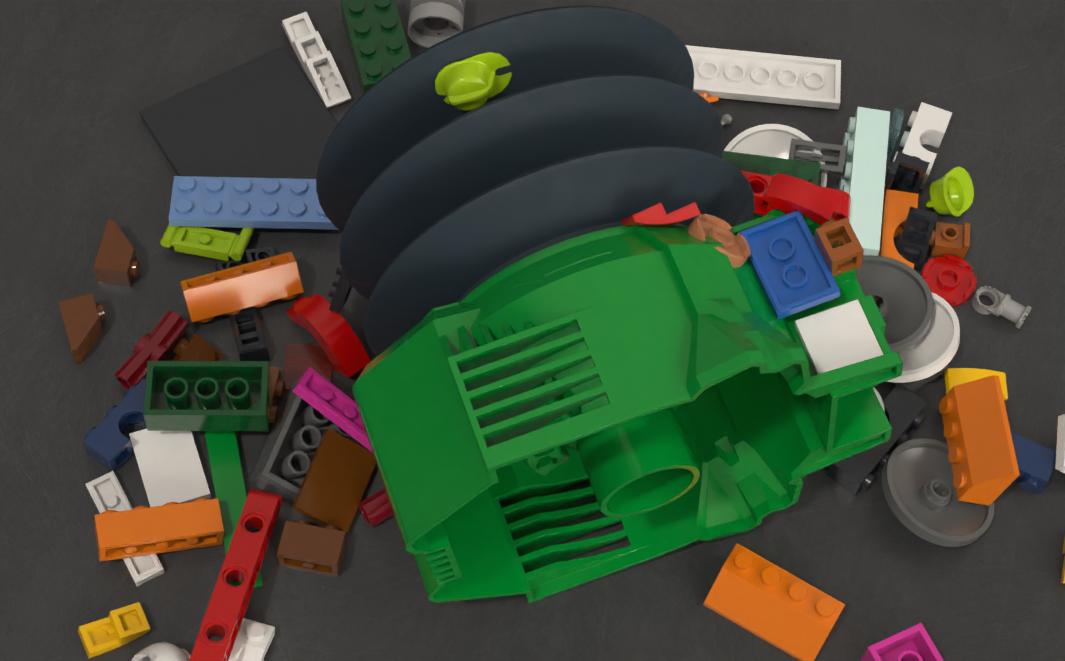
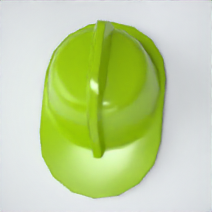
[435,52,512,111]
[925,167,974,217]

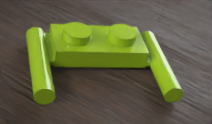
[160,224,255,261]

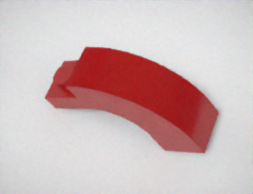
[286,293,371,378]

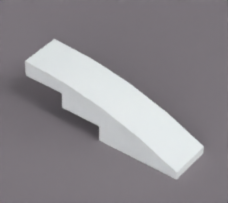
[282,11,351,109]

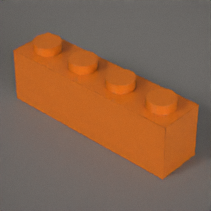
[180,252,303,323]
[95,498,224,562]

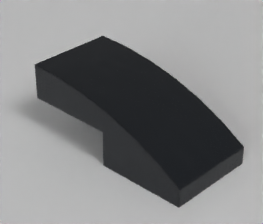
[897,207,937,270]

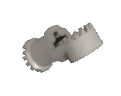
[972,286,1032,329]

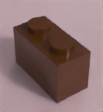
[277,520,347,577]

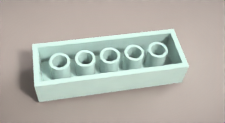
[838,107,890,256]

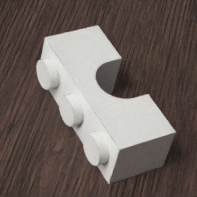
[893,102,952,189]

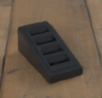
[229,307,270,361]

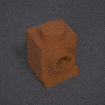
[815,218,864,277]
[929,222,970,260]

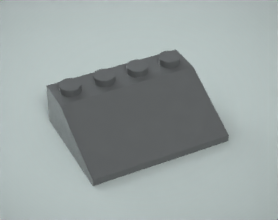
[249,376,367,503]

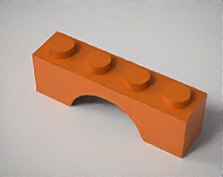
[878,189,919,269]

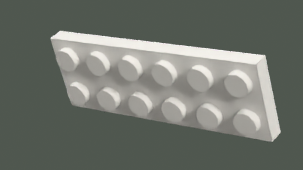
[685,45,841,109]

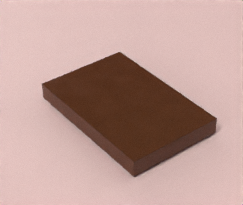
[291,428,376,534]

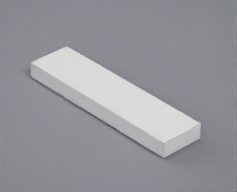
[85,471,165,586]

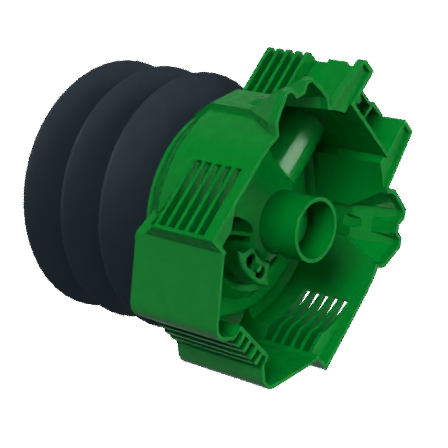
[316,5,903,603]

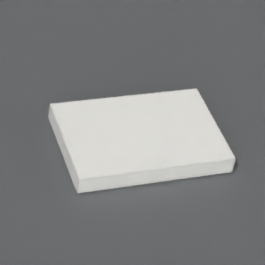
[129,428,211,507]

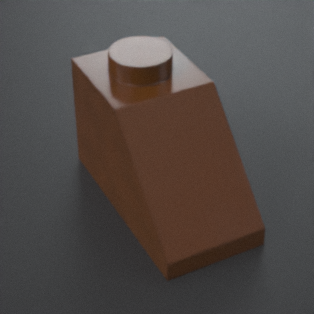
[93,219,140,287]
[58,293,106,364]

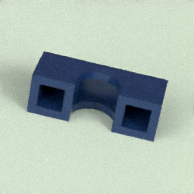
[83,378,146,473]

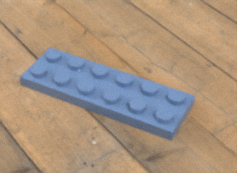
[169,176,339,230]

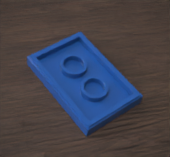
[738,211,840,320]

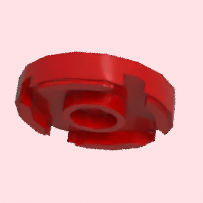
[921,254,977,306]

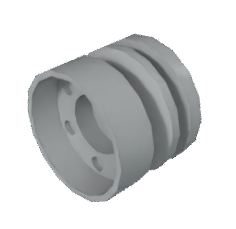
[408,0,465,48]

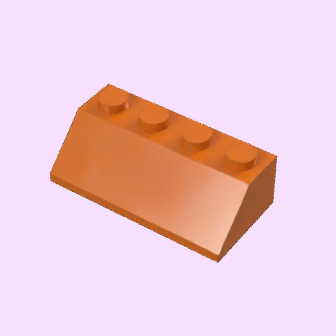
[939,375,1020,506]
[703,543,845,661]

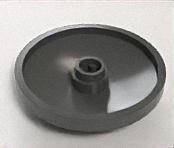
[856,256,933,353]
[881,438,994,547]

